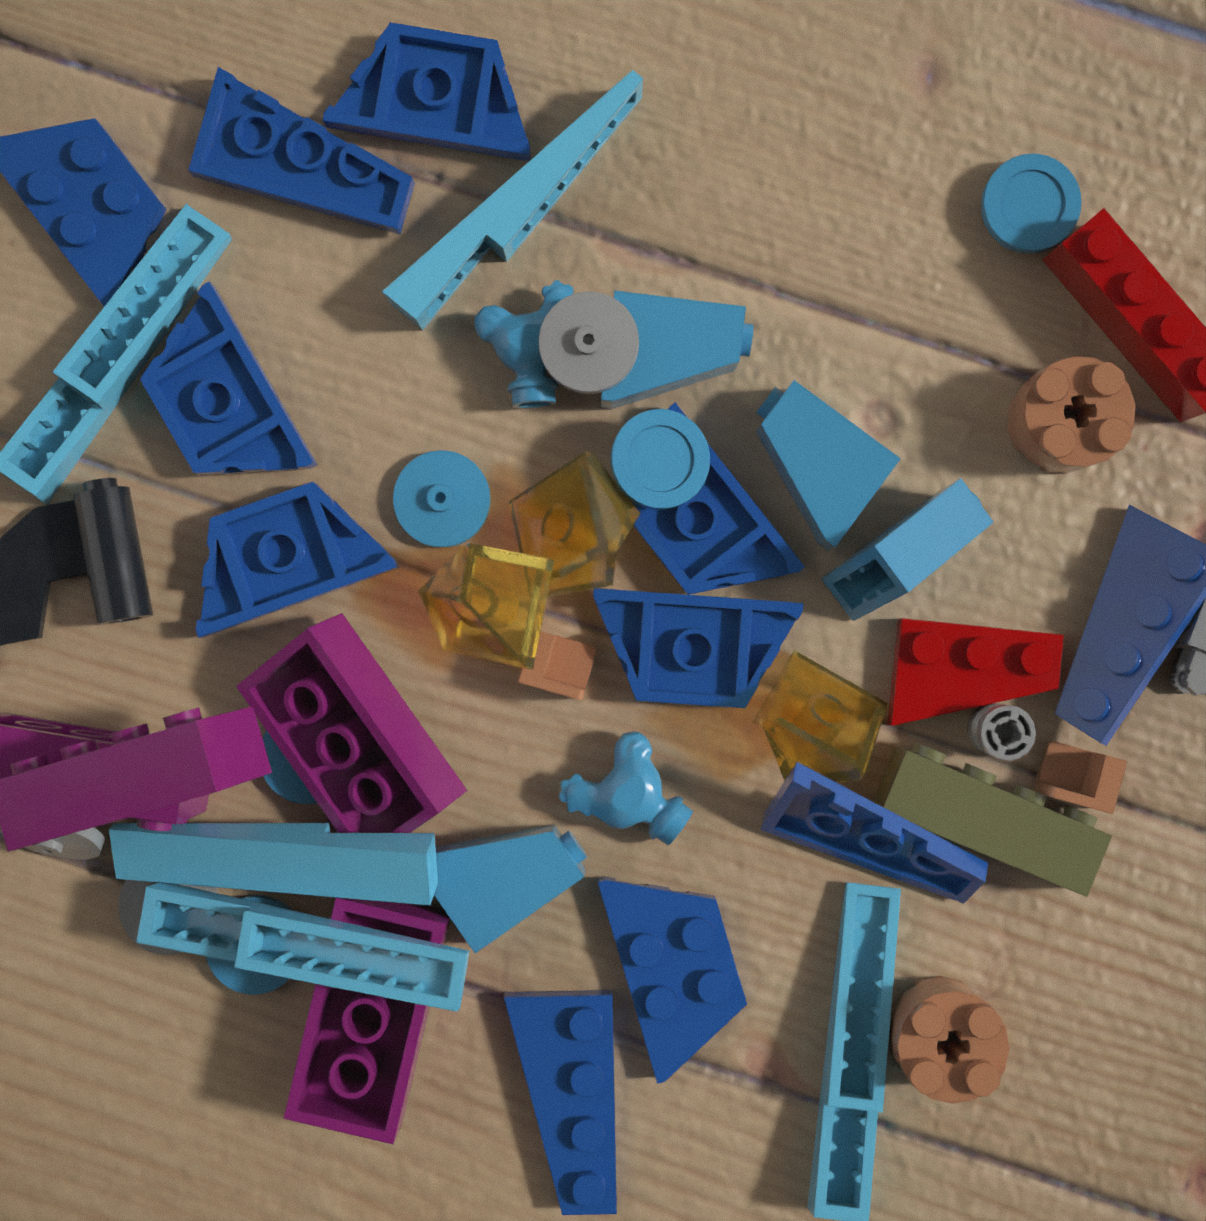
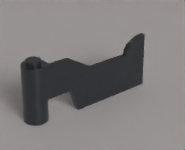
[0,478,153,646]

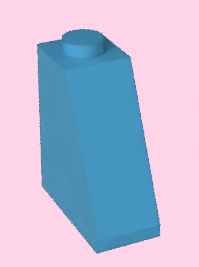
[601,290,754,409]
[756,380,901,550]
[821,478,994,621]
[434,824,587,953]

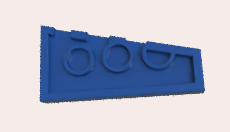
[188,67,415,235]
[1054,504,1206,746]
[760,762,988,904]
[504,990,617,1215]

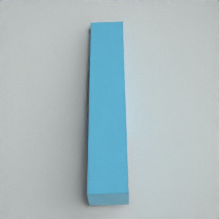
[382,70,643,330]
[0,204,232,505]
[109,823,438,905]
[807,882,901,1221]
[136,883,470,1012]

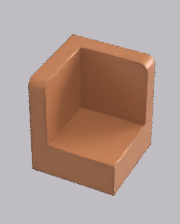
[518,629,596,701]
[1033,740,1128,814]

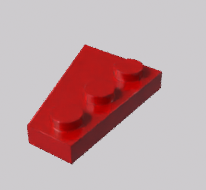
[887,618,1064,726]

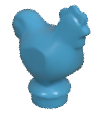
[474,280,574,408]
[559,731,693,846]

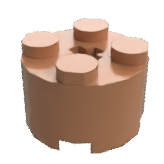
[1007,356,1136,474]
[888,976,1010,1104]

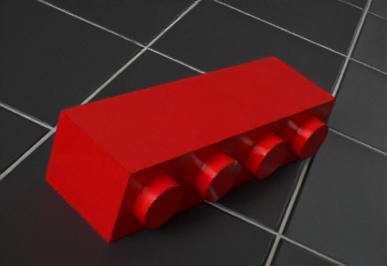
[1042,208,1206,423]

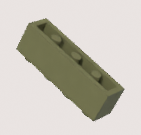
[873,742,1112,897]

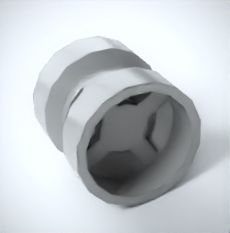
[967,703,1036,761]

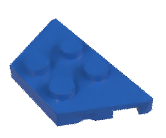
[323,22,531,161]
[0,118,167,306]
[140,282,318,476]
[620,402,805,595]
[196,482,399,638]
[593,588,803,708]
[598,876,747,1084]

